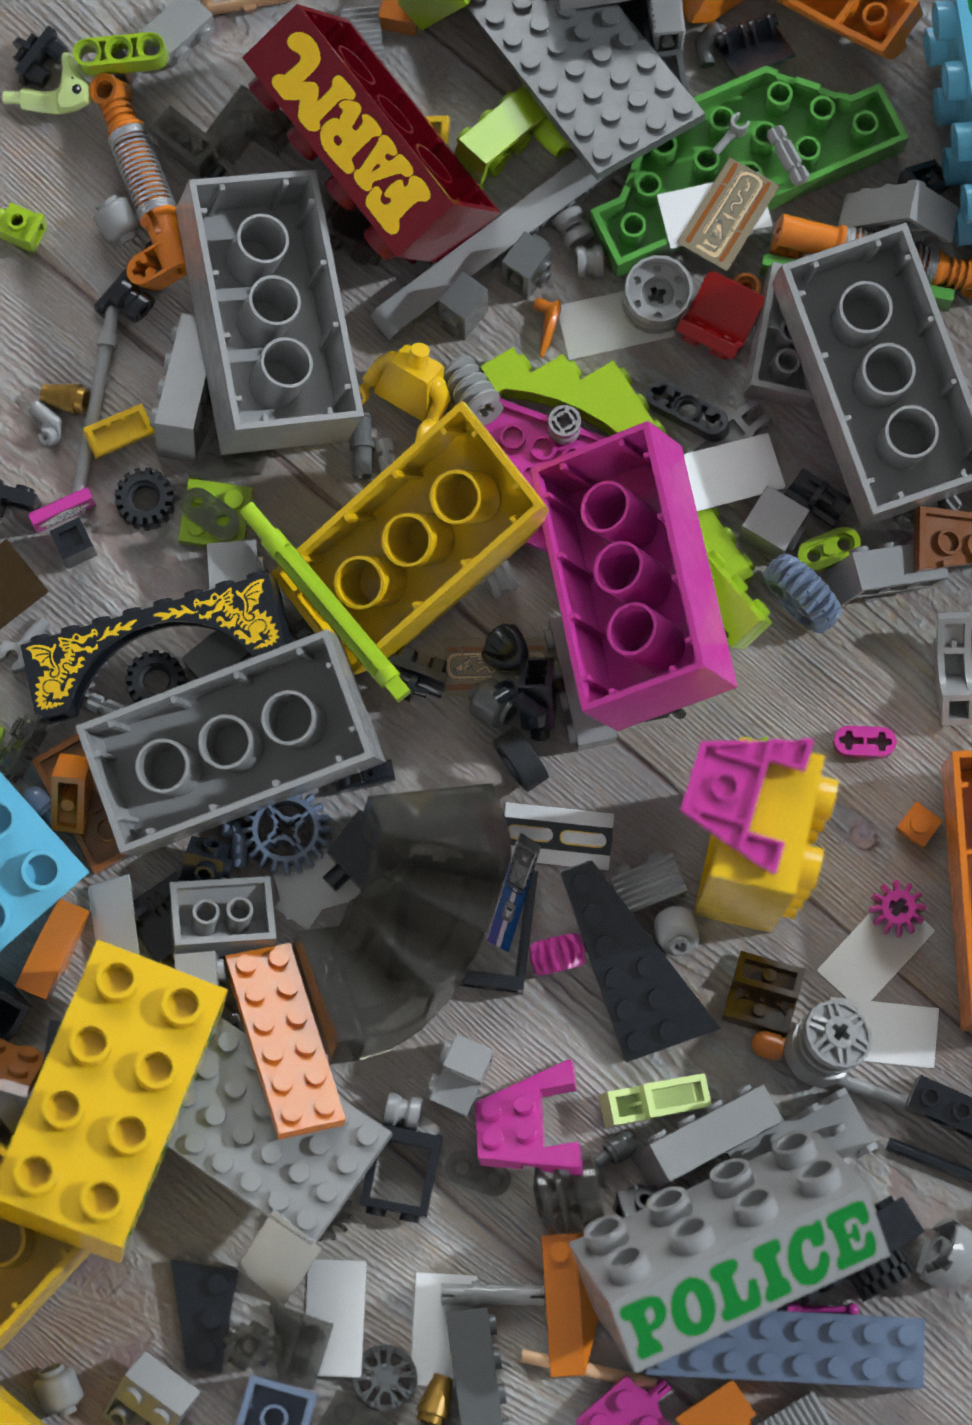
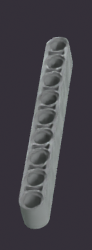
[370,157,614,343]

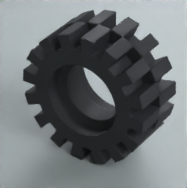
[114,467,175,531]
[125,650,187,703]
[849,1247,916,1302]

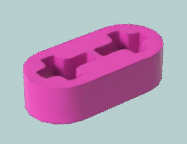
[832,726,897,759]

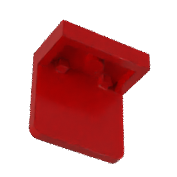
[676,271,764,361]

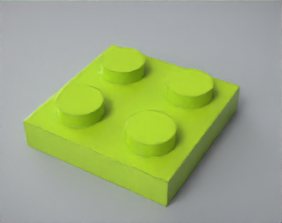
[178,478,254,548]

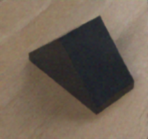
[897,159,951,195]

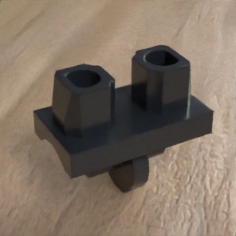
[13,25,69,88]
[784,467,851,528]
[389,646,448,703]

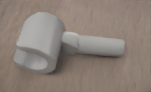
[712,112,750,156]

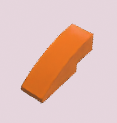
[15,899,91,1002]

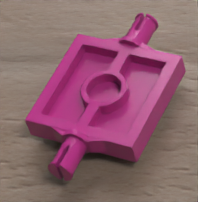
[575,1373,672,1425]

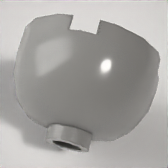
[915,1218,972,1289]

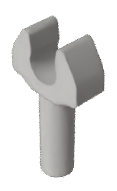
[0,616,50,673]

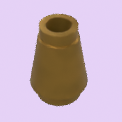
[40,383,91,415]
[415,1373,454,1425]

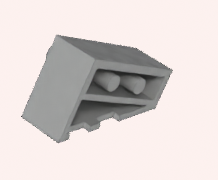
[826,539,949,608]

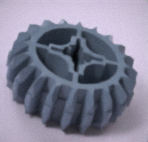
[762,554,842,633]
[241,793,332,876]

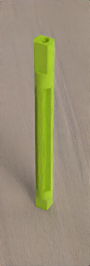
[240,502,411,703]

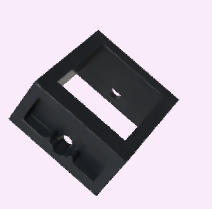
[359,1124,443,1224]

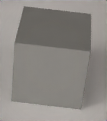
[739,485,810,559]
[206,540,265,590]

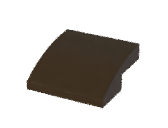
[0,539,49,629]
[722,951,806,1038]

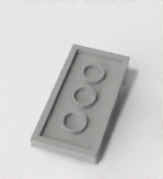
[726,1087,878,1164]

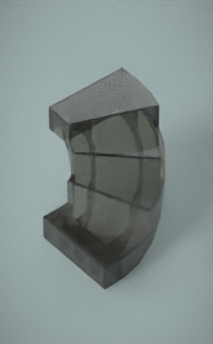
[292,783,512,1065]

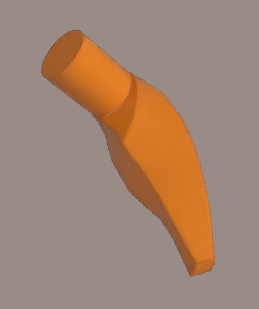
[533,297,562,358]

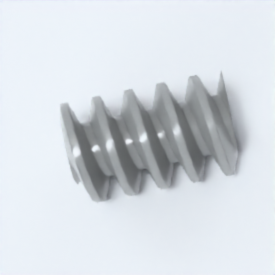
[444,355,503,426]

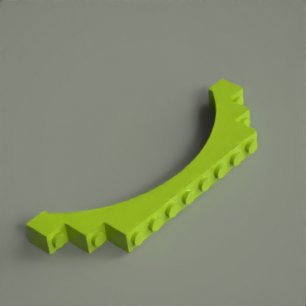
[480,347,755,585]

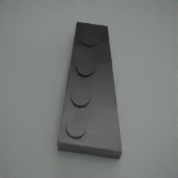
[801,1195,924,1304]

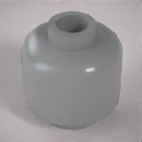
[94,194,140,244]
[653,906,700,956]
[33,1363,84,1417]

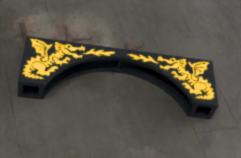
[20,571,292,725]

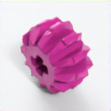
[869,880,927,938]
[529,933,586,976]

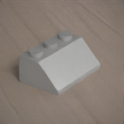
[169,876,276,960]

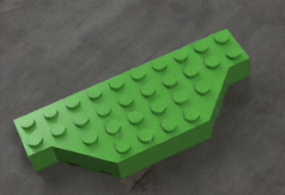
[589,66,909,278]

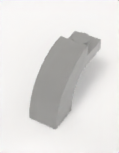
[934,612,972,726]

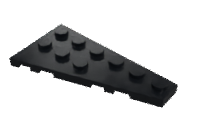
[559,860,721,1063]

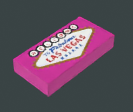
[28,487,96,533]

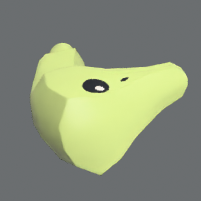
[2,52,92,114]

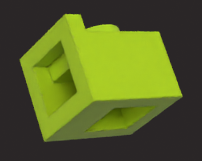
[0,202,48,253]

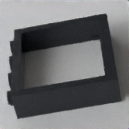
[389,851,538,994]

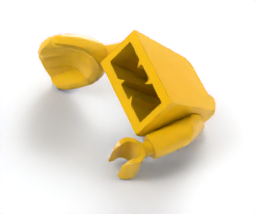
[358,342,450,442]

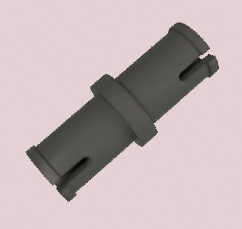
[349,412,375,480]

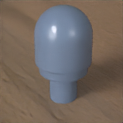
[22,786,51,825]

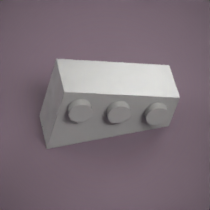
[838,180,959,243]

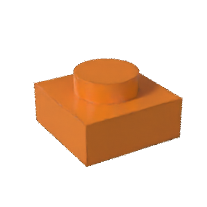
[895,801,943,849]

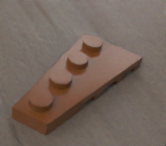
[914,506,972,573]

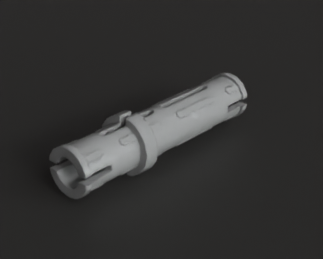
[441,1281,544,1308]

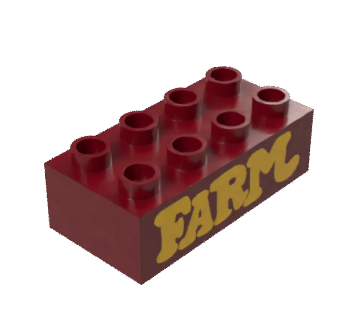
[242,4,501,264]

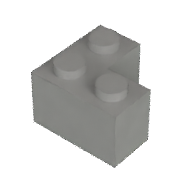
[426,1034,494,1118]

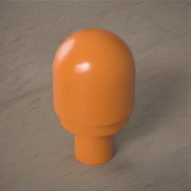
[751,1031,786,1061]

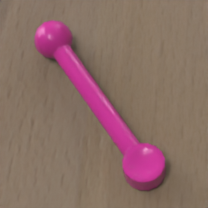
[787,1302,859,1315]

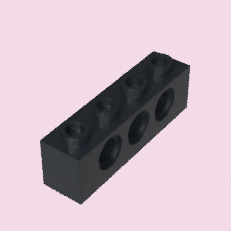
[904,1075,972,1140]

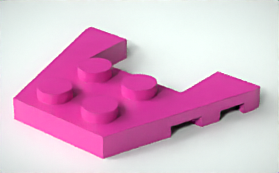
[680,738,814,875]
[475,1059,583,1175]

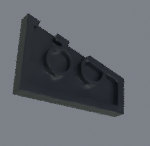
[170,1260,239,1373]

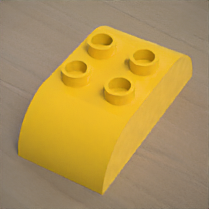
[269,401,549,675]

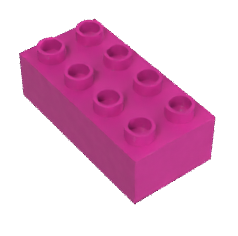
[530,421,738,731]

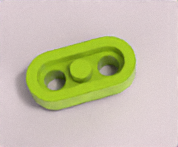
[797,527,861,573]

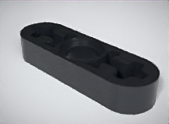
[645,380,730,442]

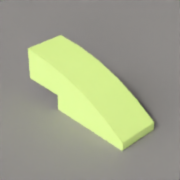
[598,1073,712,1129]

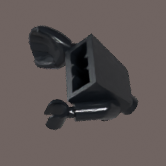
[481,623,557,741]

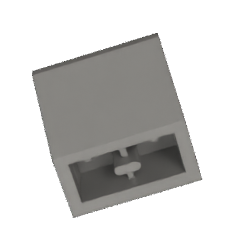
[101,1351,201,1425]

